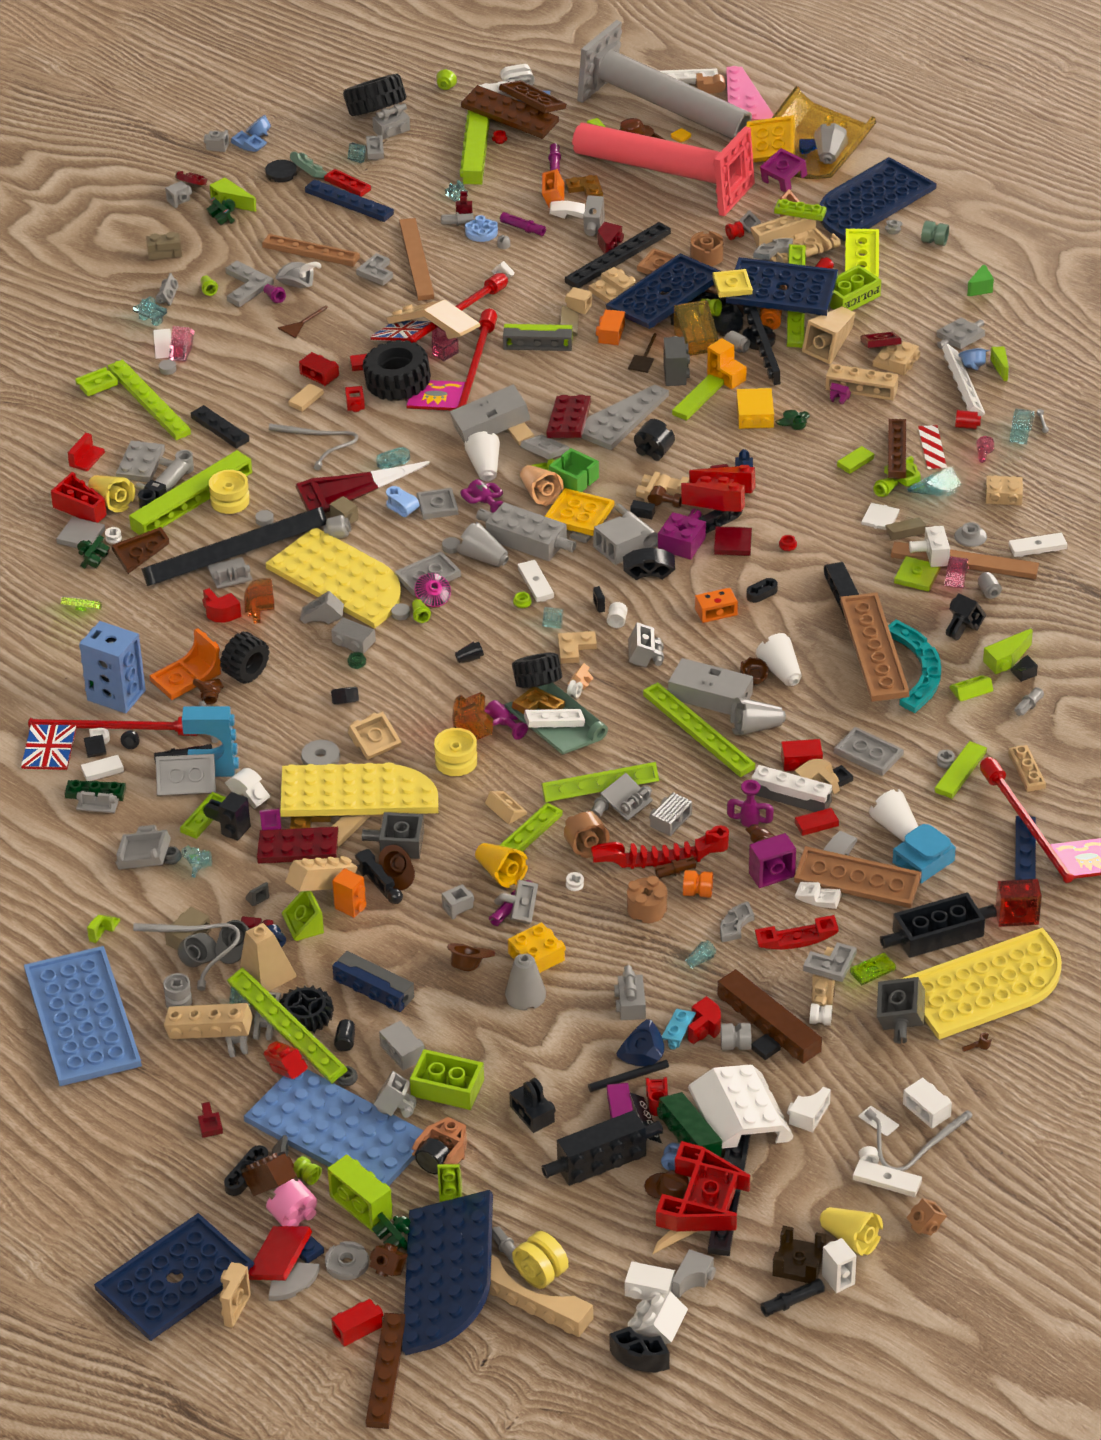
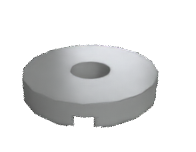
[301,740,340,765]
[325,1241,369,1280]

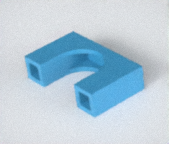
[182,706,239,777]

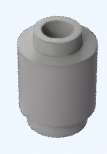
[724,331,750,353]
[978,572,1002,599]

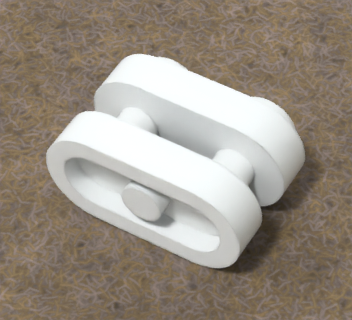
[500,64,535,86]

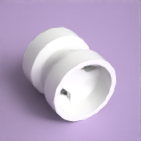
[607,602,628,628]
[809,1003,832,1026]

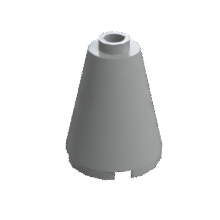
[457,522,509,567]
[730,697,786,736]
[505,954,546,1010]

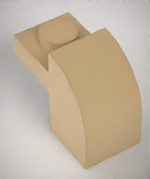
[795,759,840,795]

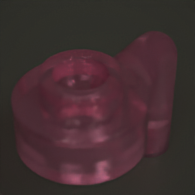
[976,436,995,463]

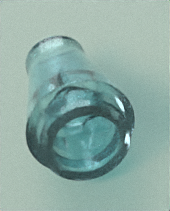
[685,940,716,968]

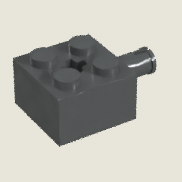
[663,336,690,386]
[362,812,424,859]
[877,977,925,1044]

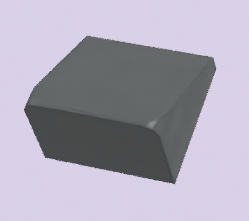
[245,882,269,906]
[271,1135,289,1156]

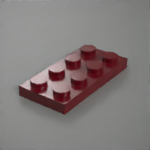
[546,394,591,438]
[257,826,339,864]

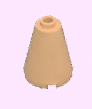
[520,465,564,506]

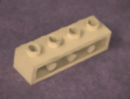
[826,364,899,401]
[285,856,358,892]
[164,1003,253,1039]

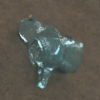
[181,845,212,878]

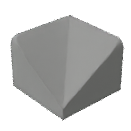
[739,210,761,233]

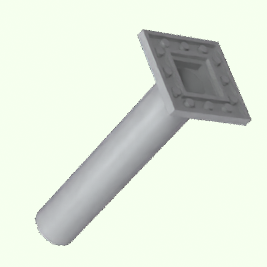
[577,20,752,139]

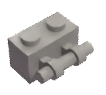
[372,103,410,140]
[628,623,664,667]
[614,965,646,1020]
[374,1071,417,1118]

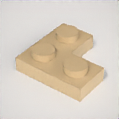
[558,631,597,664]

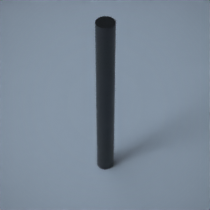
[588,1060,669,1092]

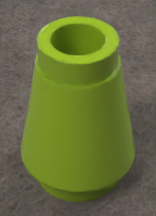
[200,275,218,296]
[873,478,898,497]
[412,599,431,623]

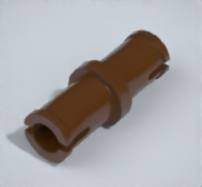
[654,856,696,879]

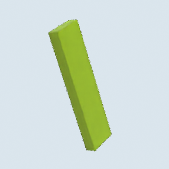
[672,374,724,421]
[935,741,987,799]
[499,802,563,852]

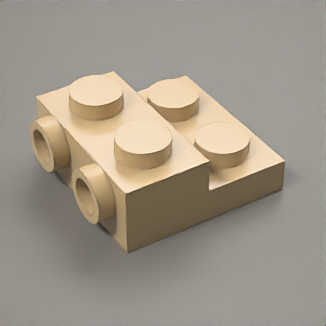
[589,267,636,303]
[873,341,920,375]
[986,475,1023,505]
[348,712,402,760]
[220,1262,251,1328]

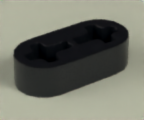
[746,578,778,603]

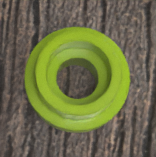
[513,592,532,608]

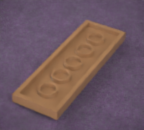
[794,846,922,908]

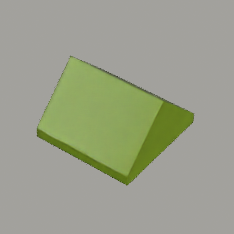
[282,891,324,941]

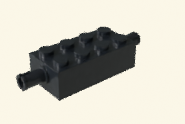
[880,892,997,958]
[541,1110,663,1186]

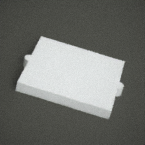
[861,503,900,530]

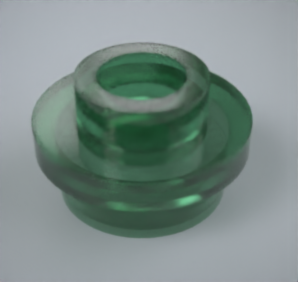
[347,652,366,669]

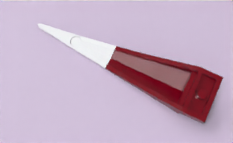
[295,461,430,513]

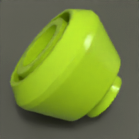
[436,69,457,90]

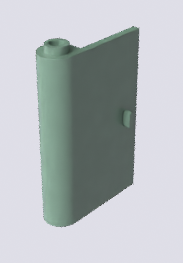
[505,683,608,755]

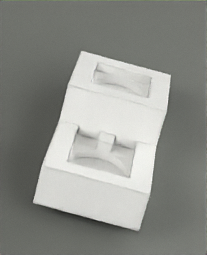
[549,201,585,219]
[795,882,842,909]

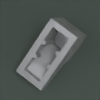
[300,591,344,625]
[671,1249,716,1298]

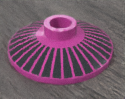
[415,573,451,607]

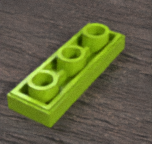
[774,199,826,221]

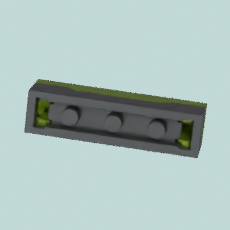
[503,324,573,351]

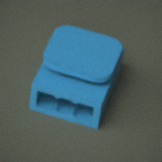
[892,824,956,883]

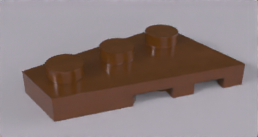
[112,527,169,574]

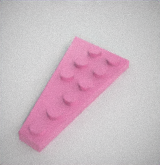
[726,66,775,121]

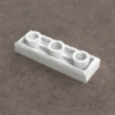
[1009,533,1067,557]
[518,560,554,602]
[853,1159,922,1197]

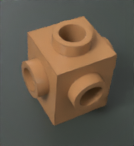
[907,1198,947,1236]

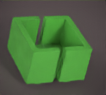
[549,448,599,492]

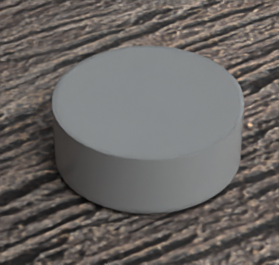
[159,360,177,375]
[255,510,274,526]
[442,537,460,554]
[391,603,410,620]

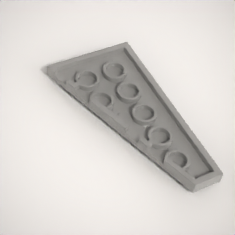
[582,385,669,450]

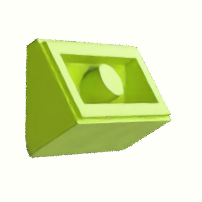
[949,675,993,701]

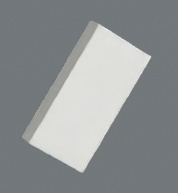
[81,755,124,781]

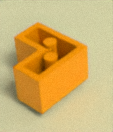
[707,338,747,389]

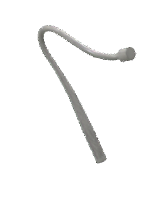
[269,423,358,470]
[133,923,240,991]
[864,1109,972,1171]

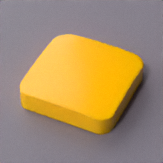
[671,128,691,142]

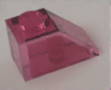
[168,326,194,362]
[432,327,459,362]

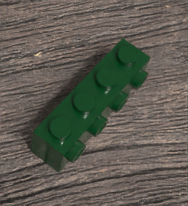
[657,1092,722,1157]

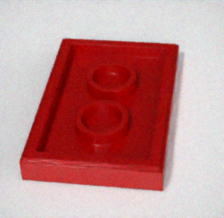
[248,1226,312,1281]

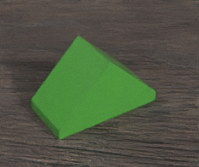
[967,265,994,296]

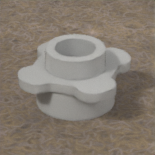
[885,220,902,234]

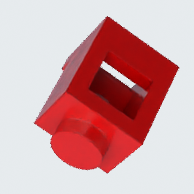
[345,386,365,412]

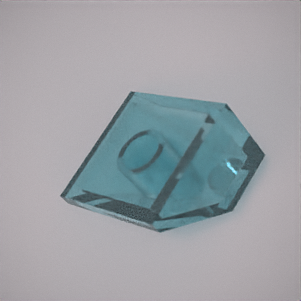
[907,466,962,496]

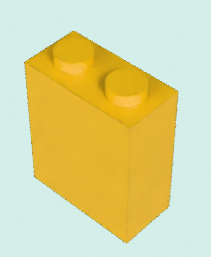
[736,388,774,429]

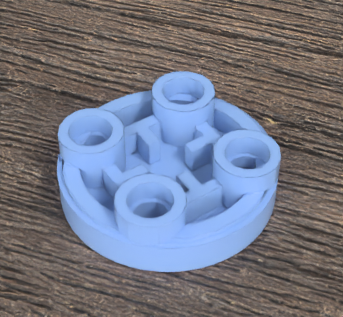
[465,215,498,242]

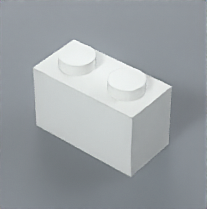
[903,1078,952,1129]
[822,1238,857,1293]
[625,1261,675,1300]

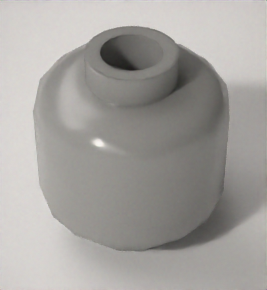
[323,515,351,539]

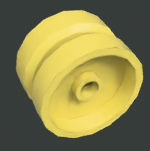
[209,470,250,514]
[434,728,477,776]
[512,1231,569,1289]

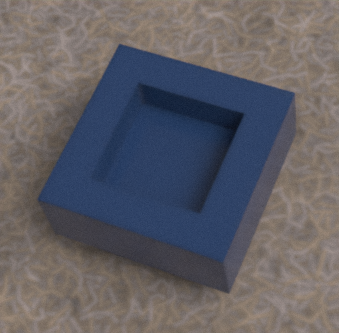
[299,1236,324,1263]

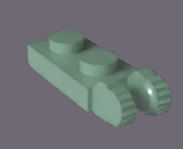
[290,151,327,178]

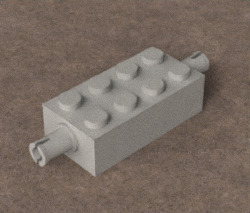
[476,502,577,561]

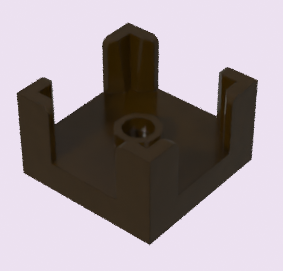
[772,1225,826,1283]

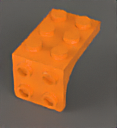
[149,628,221,700]

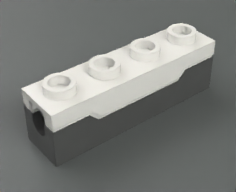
[752,765,832,812]

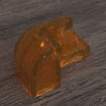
[244,578,275,624]
[452,692,493,740]

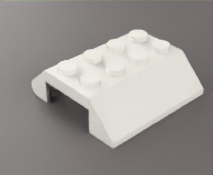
[688,1065,793,1148]

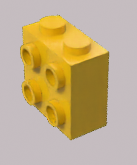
[508,922,566,973]

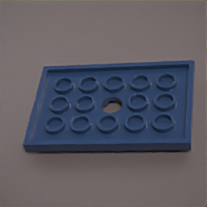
[605,253,721,329]
[726,257,838,316]
[94,1213,254,1341]

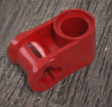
[645,1077,668,1116]

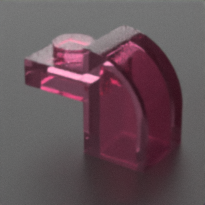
[944,556,969,588]

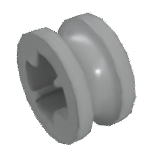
[937,750,955,769]

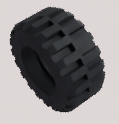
[343,73,406,116]
[363,340,431,401]

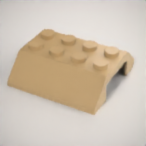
[751,215,841,263]

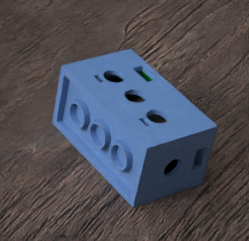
[79,621,146,713]

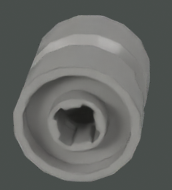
[163,973,192,1008]
[720,1023,751,1051]

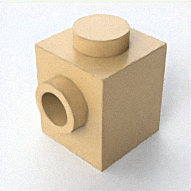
[565,287,592,314]

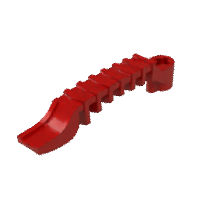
[591,825,729,869]

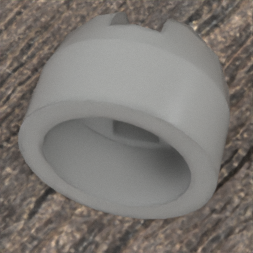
[497,235,510,249]

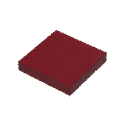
[860,331,902,348]
[714,526,752,556]

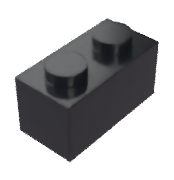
[630,500,655,520]

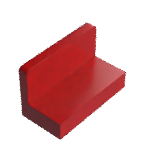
[67,433,105,471]

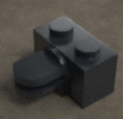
[946,593,986,640]
[203,792,251,841]
[509,1078,556,1133]

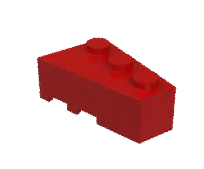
[51,472,107,523]

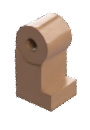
[696,73,726,93]

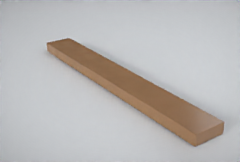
[399,218,434,301]
[891,541,1039,579]

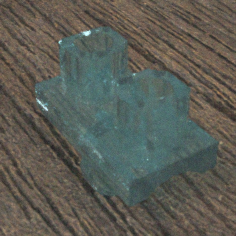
[133,296,167,326]

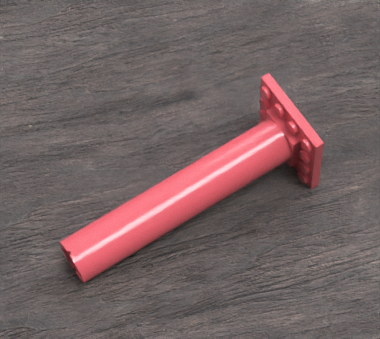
[572,122,755,216]

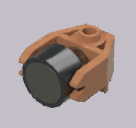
[412,1117,467,1175]

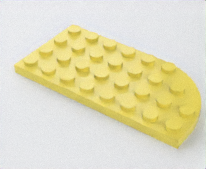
[266,528,401,629]
[280,762,439,817]
[901,928,1062,1040]

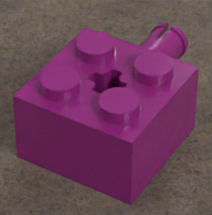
[658,508,706,560]

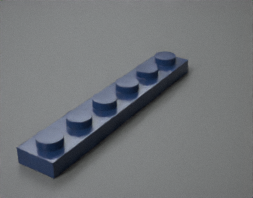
[305,179,394,222]
[1015,816,1036,907]

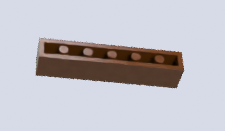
[717,969,822,1064]

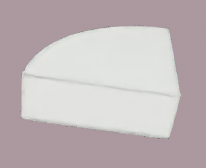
[491,261,515,278]

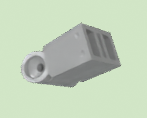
[593,511,658,565]

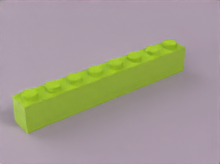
[460,110,490,185]
[129,450,252,535]

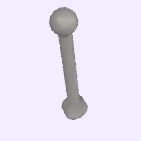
[1037,409,1049,433]

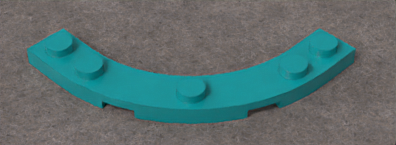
[888,619,941,713]

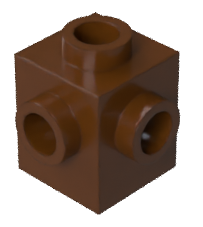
[369,1243,408,1277]

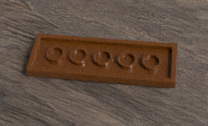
[461,85,559,139]

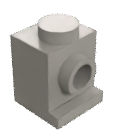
[204,130,229,152]
[165,181,192,208]
[442,884,475,920]

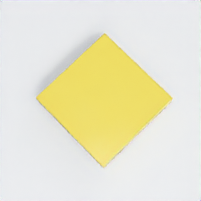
[712,269,753,298]

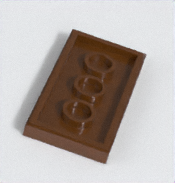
[499,80,567,113]

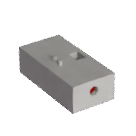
[450,384,530,443]
[668,658,753,715]

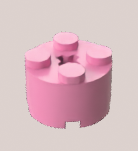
[266,1179,317,1226]

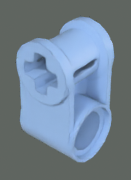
[386,486,419,517]

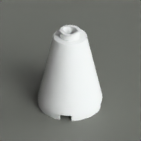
[464,431,500,482]
[756,633,802,686]
[869,789,918,842]

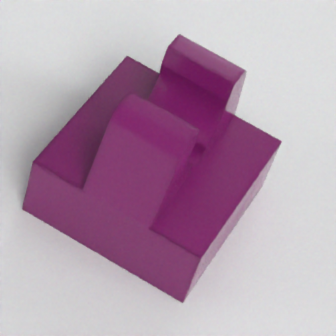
[830,382,851,405]
[260,808,282,830]

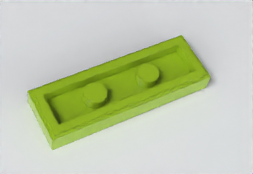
[180,792,226,839]

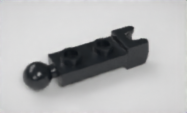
[355,849,403,904]

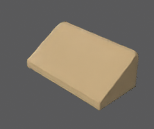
[485,791,527,824]

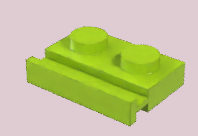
[75,367,118,397]

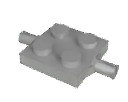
[937,318,985,349]

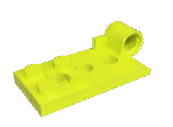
[845,229,879,278]

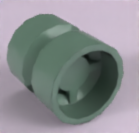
[921,220,949,246]

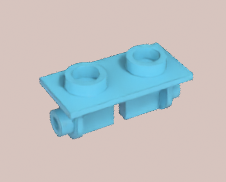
[662,1009,696,1050]

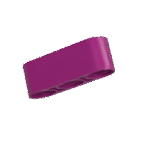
[606,1083,633,1119]

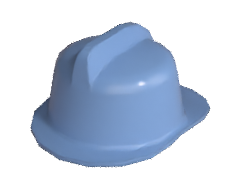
[246,115,271,137]
[958,348,990,370]

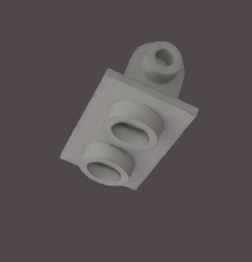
[156,273,179,306]
[76,791,119,813]

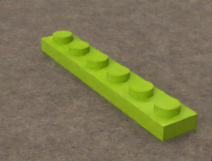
[541,762,659,802]

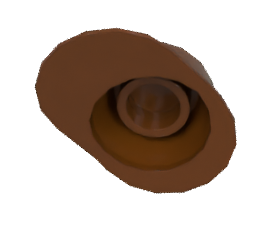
[619,118,654,136]
[379,845,415,890]
[447,943,496,972]
[644,1170,689,1199]

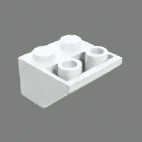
[628,1292,688,1344]

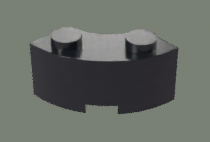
[623,548,676,580]
[609,1327,670,1373]

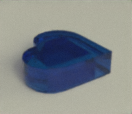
[799,139,817,154]

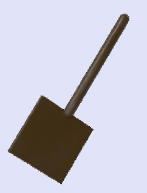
[628,333,657,373]

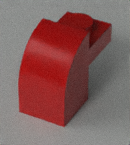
[202,588,242,623]
[688,996,721,1045]

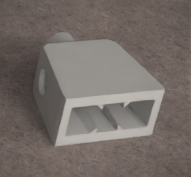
[584,195,605,236]

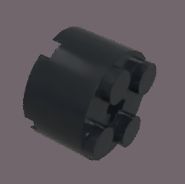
[634,419,675,461]

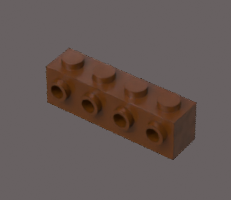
[242,1153,297,1197]

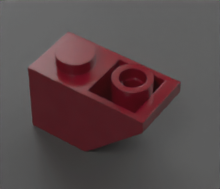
[597,221,624,254]

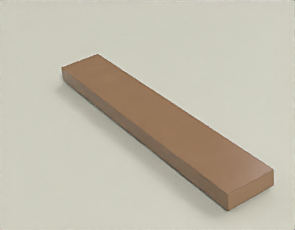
[262,234,360,267]

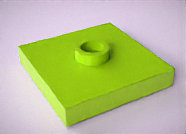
[894,556,941,592]

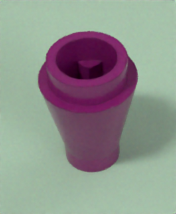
[263,284,286,303]

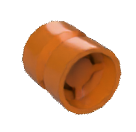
[760,307,782,330]
[683,870,713,898]

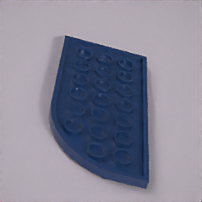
[820,157,937,242]
[402,1190,493,1355]

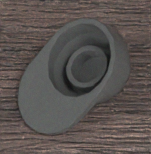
[215,920,250,964]
[178,933,217,967]

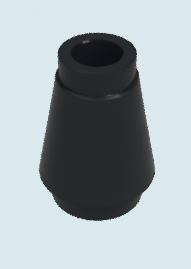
[455,641,484,663]

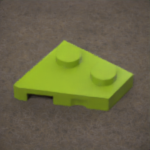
[884,456,921,487]

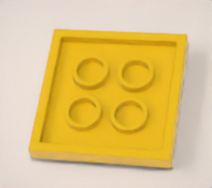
[746,115,795,163]
[545,488,614,536]

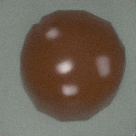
[740,657,769,685]

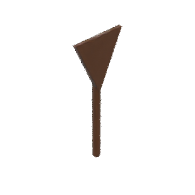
[278,305,328,338]

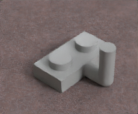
[494,880,538,924]

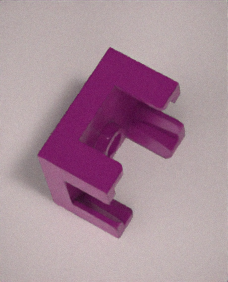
[760,148,807,192]

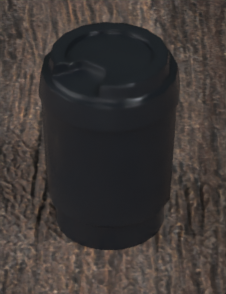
[334,1019,355,1051]

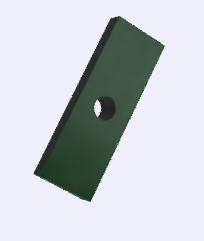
[65,780,126,801]

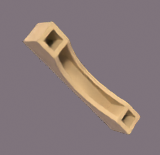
[489,1255,593,1337]

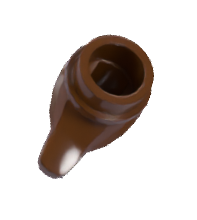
[193,678,224,704]
[745,824,775,843]

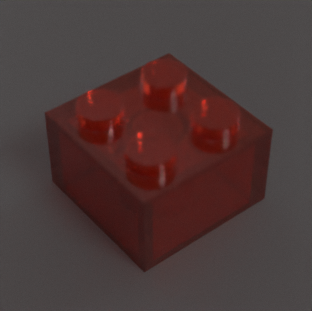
[995,879,1042,927]

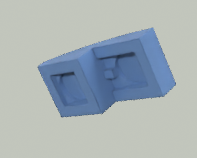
[231,131,267,152]

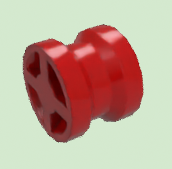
[725,221,744,240]

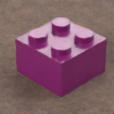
[749,833,796,888]

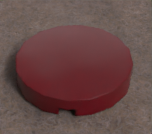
[175,171,208,185]

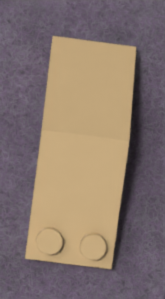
[387,299,480,339]

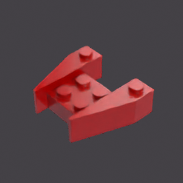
[681,465,756,512]
[656,1141,751,1232]

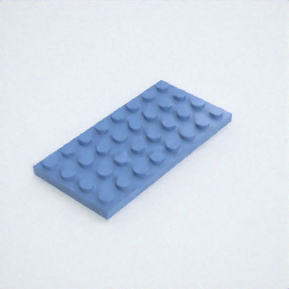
[24,946,142,1086]
[244,1069,424,1186]

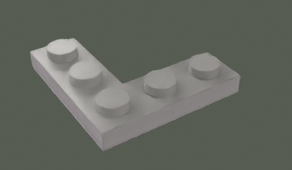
[225,261,274,307]

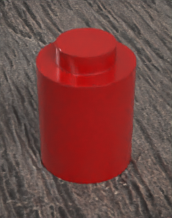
[955,410,981,429]

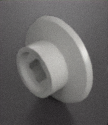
[954,522,987,547]

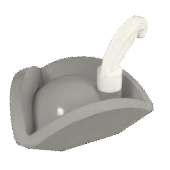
[276,262,321,288]

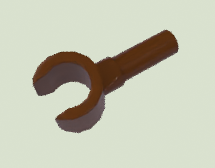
[962,1033,992,1052]

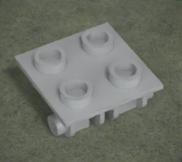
[207,557,252,589]
[600,773,653,821]

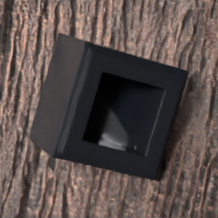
[1011,655,1038,682]
[331,686,359,704]

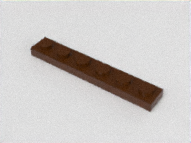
[888,419,906,479]
[366,1313,405,1429]

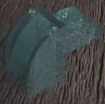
[1009,408,1034,444]

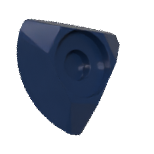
[616,1019,665,1067]

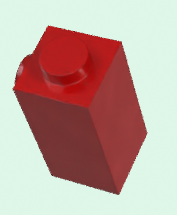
[331,1299,384,1347]

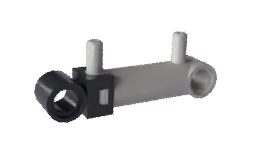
[135,450,194,509]

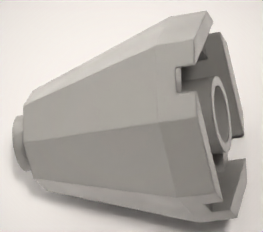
[814,123,849,164]

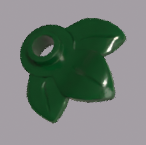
[775,410,810,430]

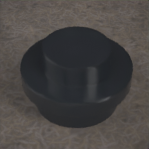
[120,730,140,749]

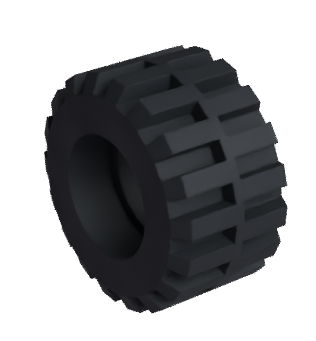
[220,631,270,684]
[512,652,562,688]

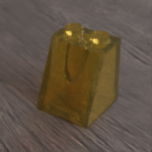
[674,300,718,356]

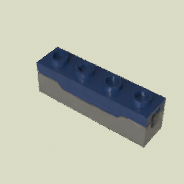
[332,951,414,1012]

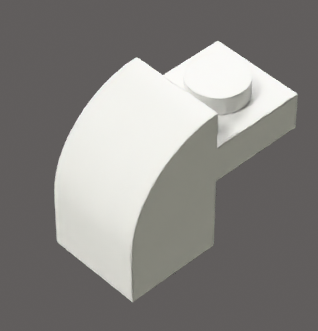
[225,768,271,809]

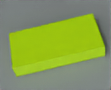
[837,446,875,474]

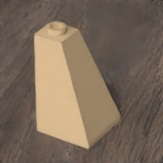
[802,306,856,364]
[240,923,296,992]

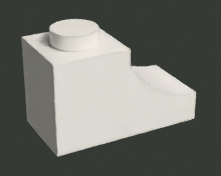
[787,1087,831,1133]

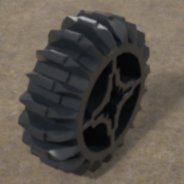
[279,985,334,1034]

